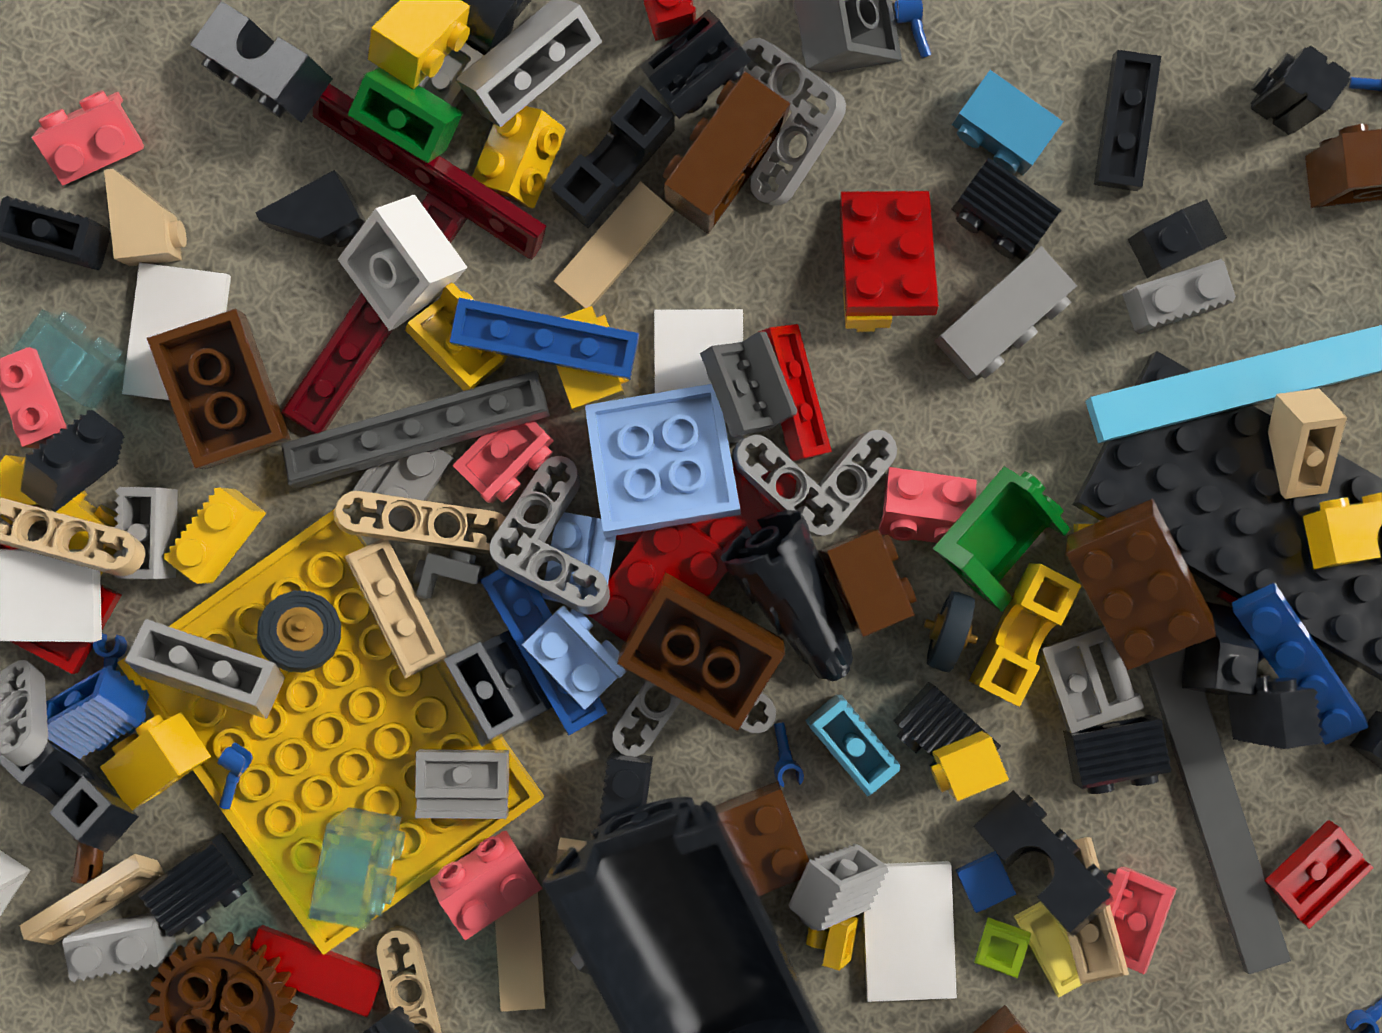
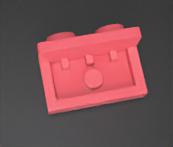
[32,90,144,186]
[0,347,66,449]
[452,421,554,504]
[879,467,977,544]
[429,831,542,941]
[1107,867,1177,974]

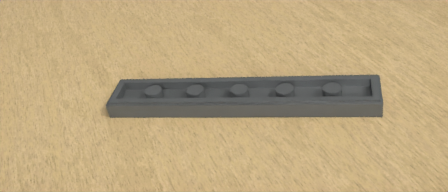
[281,370,550,489]

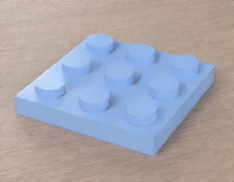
[585,384,741,537]

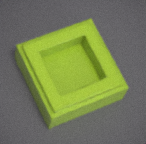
[974,917,1031,979]

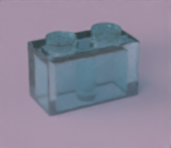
[10,309,126,409]

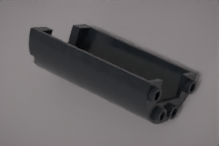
[542,797,825,1033]

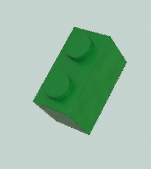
[348,67,464,163]

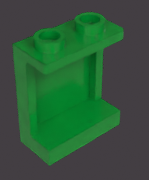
[933,466,1071,612]

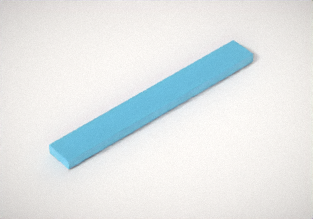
[1085,325,1382,443]

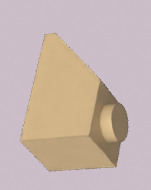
[104,169,187,266]
[1268,388,1347,499]

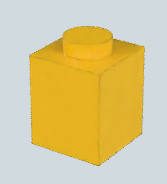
[930,731,1009,802]

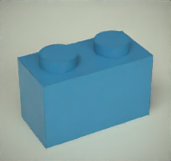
[952,70,1063,175]

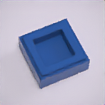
[955,851,1016,913]

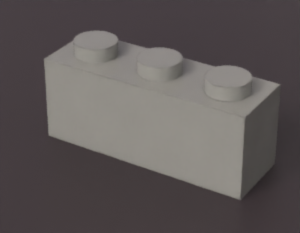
[456,0,602,127]
[934,246,1077,380]
[125,619,285,719]

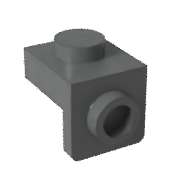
[413,549,486,599]

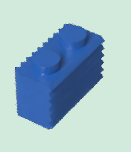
[46,665,149,759]

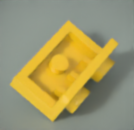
[472,106,566,209]
[405,282,508,391]

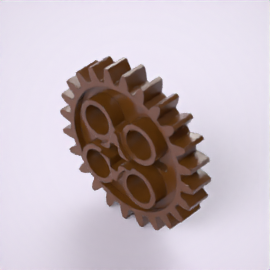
[147,932,298,1033]

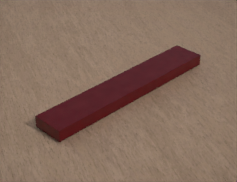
[312,84,547,260]
[281,192,467,434]

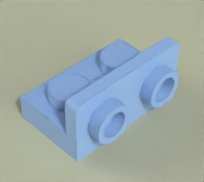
[522,606,627,710]

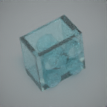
[309,807,405,929]

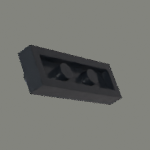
[1094,50,1162,191]

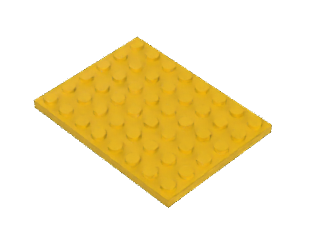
[117,509,544,955]

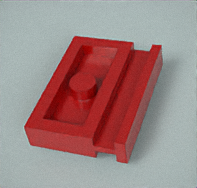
[1264,819,1373,929]

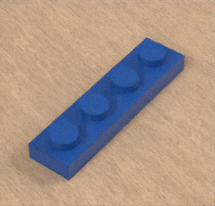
[450,297,639,380]
[480,569,608,735]
[1232,583,1368,745]

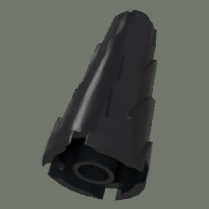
[720,510,853,681]

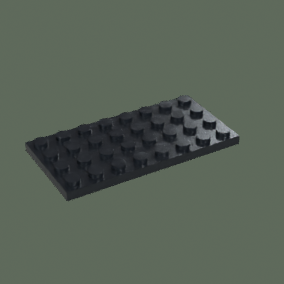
[1072,351,1382,681]

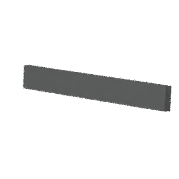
[1145,648,1291,974]

